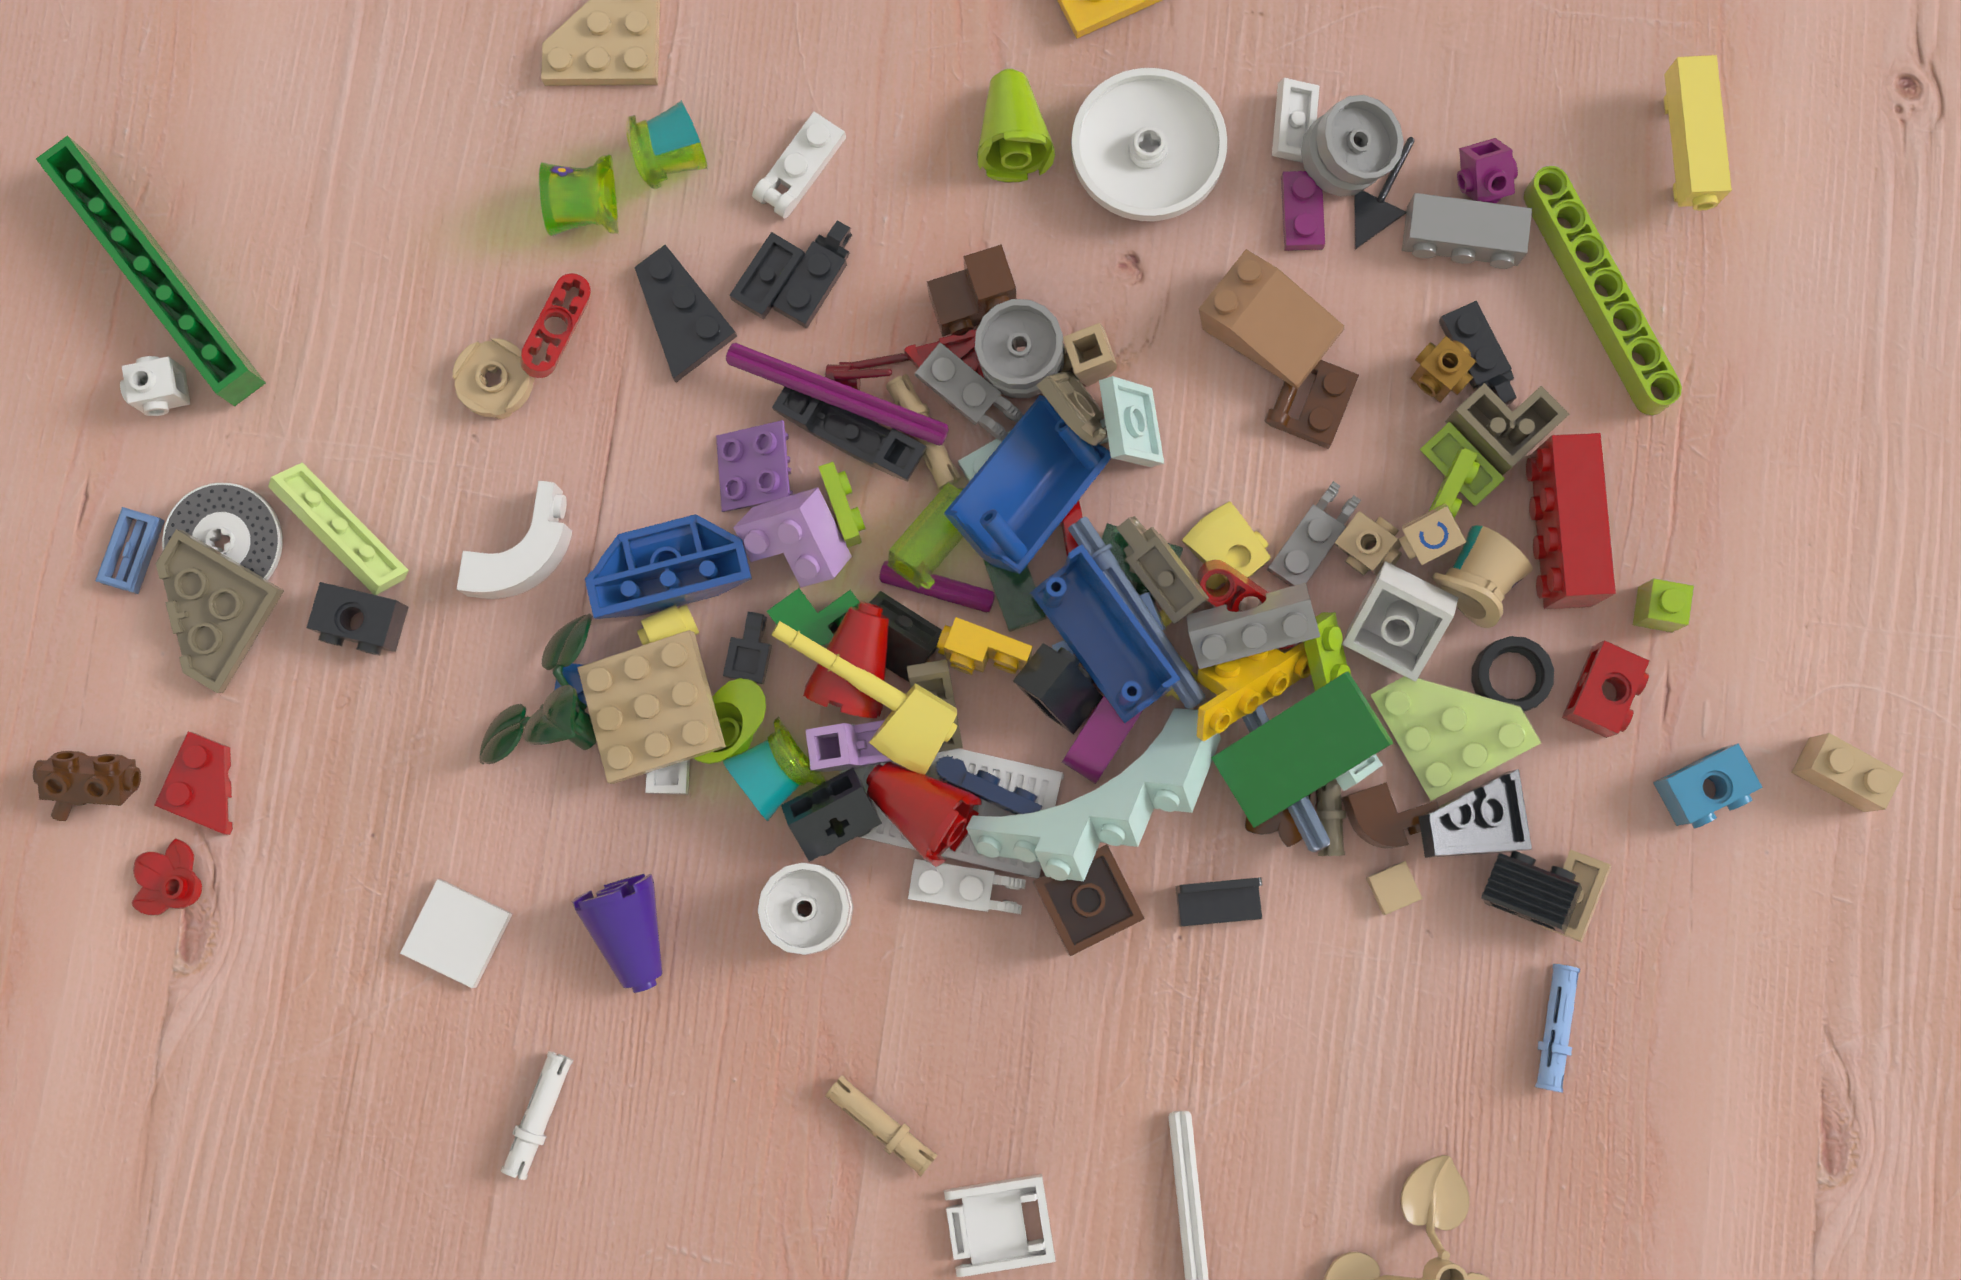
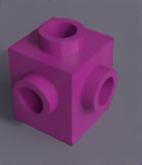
[1457,138,1518,203]

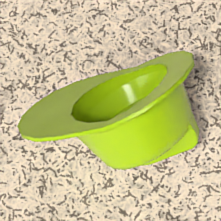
[694,678,766,764]

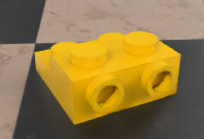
[937,617,1033,675]

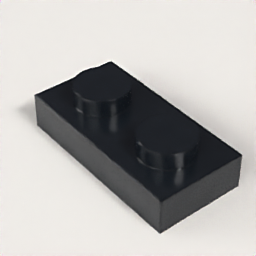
[729,232,805,320]

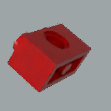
[1562,640,1650,738]

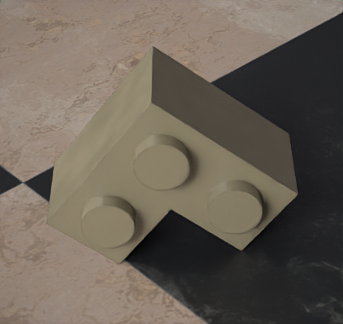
[1445,383,1570,476]

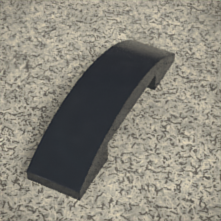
[772,386,927,482]

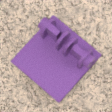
[716,420,793,512]

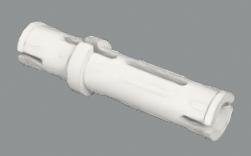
[501,1051,574,1180]

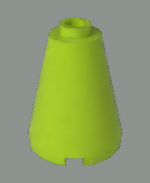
[977,69,1055,182]

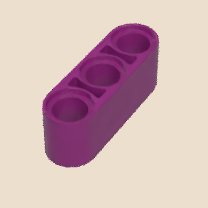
[1062,696,1142,784]

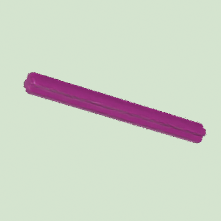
[726,343,949,446]

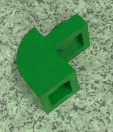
[767,588,860,648]

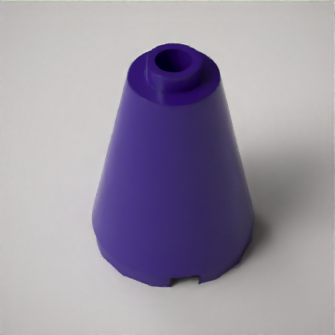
[572,874,662,993]

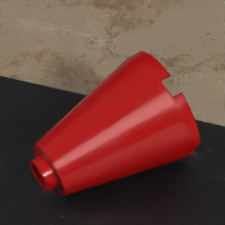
[803,601,889,719]
[866,762,982,867]

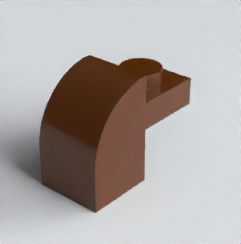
[1341,782,1439,848]

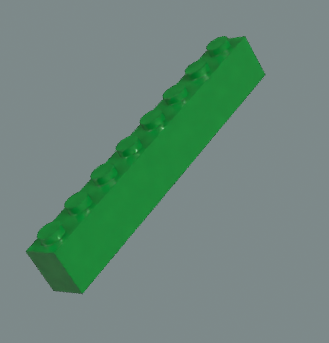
[36,135,266,406]

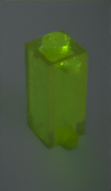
[888,482,964,589]

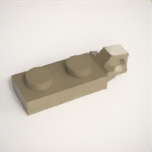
[1117,516,1209,624]

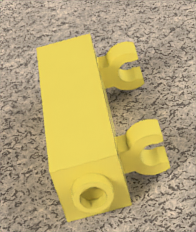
[1663,55,1732,211]

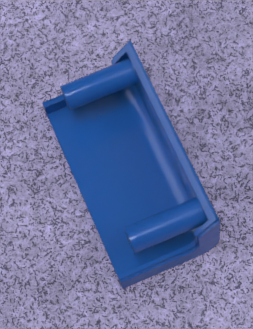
[944,395,1111,574]
[1030,544,1180,724]

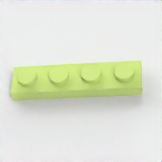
[268,462,409,595]

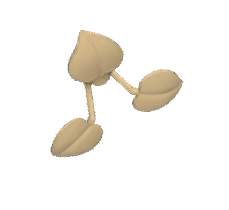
[1324,1155,1490,1280]

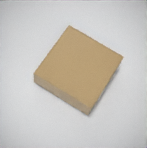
[1366,861,1423,915]

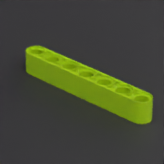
[1524,166,1682,416]

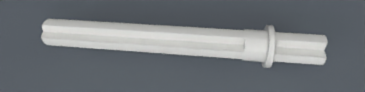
[1168,1111,1209,1280]

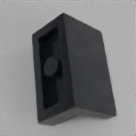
[1175,877,1263,927]

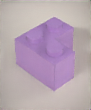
[733,487,852,587]

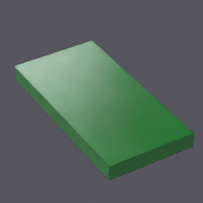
[1211,671,1394,828]

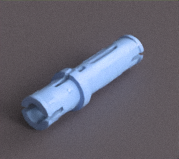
[1535,964,1580,1093]

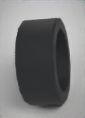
[1471,636,1554,712]

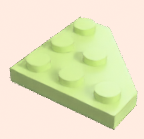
[1371,676,1541,801]

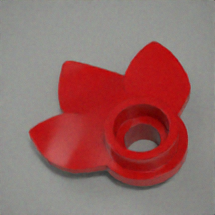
[132,838,202,916]

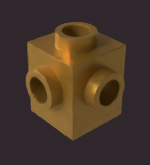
[1411,336,1476,403]

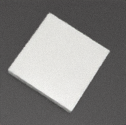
[400,879,512,988]

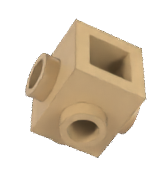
[1335,511,1402,576]

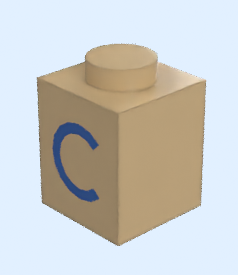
[1399,503,1466,565]

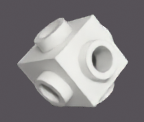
[120,356,190,416]

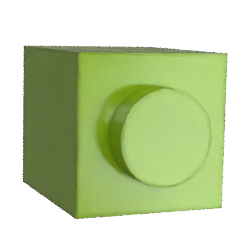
[1632,578,1694,632]

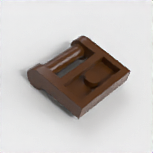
[1265,360,1359,449]

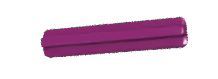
[879,561,995,613]

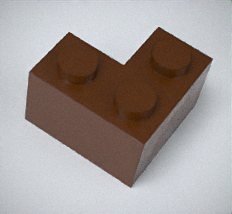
[927,244,1016,337]

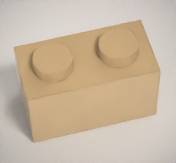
[1791,733,1904,812]

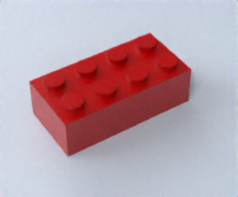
[1526,433,1616,609]

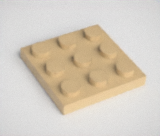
[577,630,726,784]

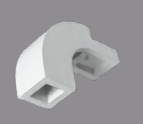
[456,481,572,599]

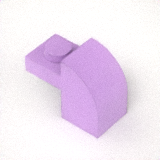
[806,720,893,772]

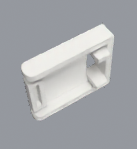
[944,1174,1056,1277]

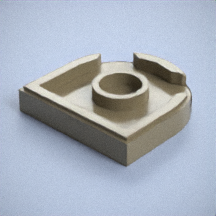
[1036,370,1108,446]

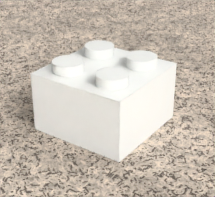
[1342,561,1458,682]

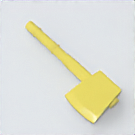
[1159,501,1271,630]
[771,621,957,775]

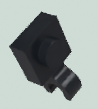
[723,611,772,684]

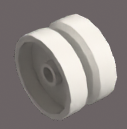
[758,863,854,955]

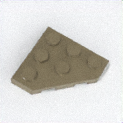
[156,529,284,693]

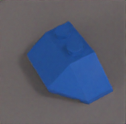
[585,514,752,619]

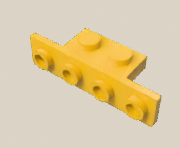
[1196,642,1311,741]

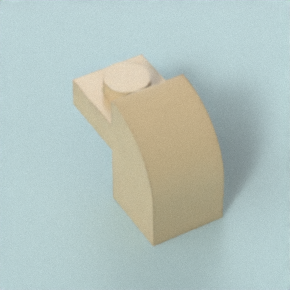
[1061,323,1117,386]

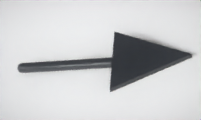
[1354,137,1415,250]

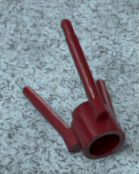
[825,353,909,390]

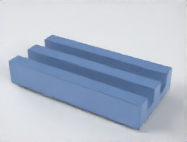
[95,507,165,594]

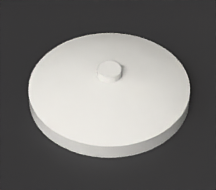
[1071,68,1227,221]

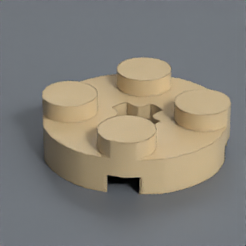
[453,338,535,419]

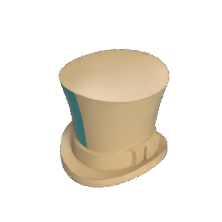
[1432,525,1533,628]

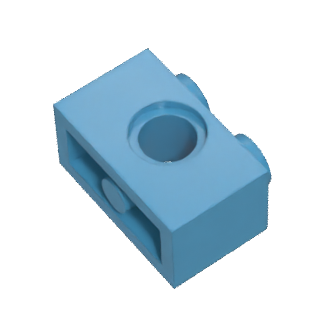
[1653,743,1763,829]

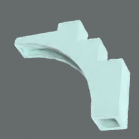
[966,708,1221,882]

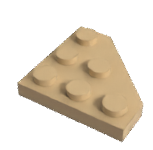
[541,0,660,86]

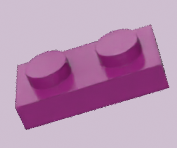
[1281,171,1325,251]

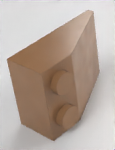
[1199,249,1344,389]

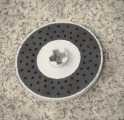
[162,483,283,580]

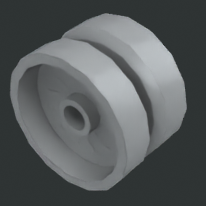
[1301,95,1404,197]
[975,299,1065,398]

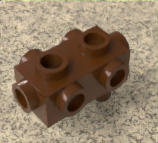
[33,751,141,821]

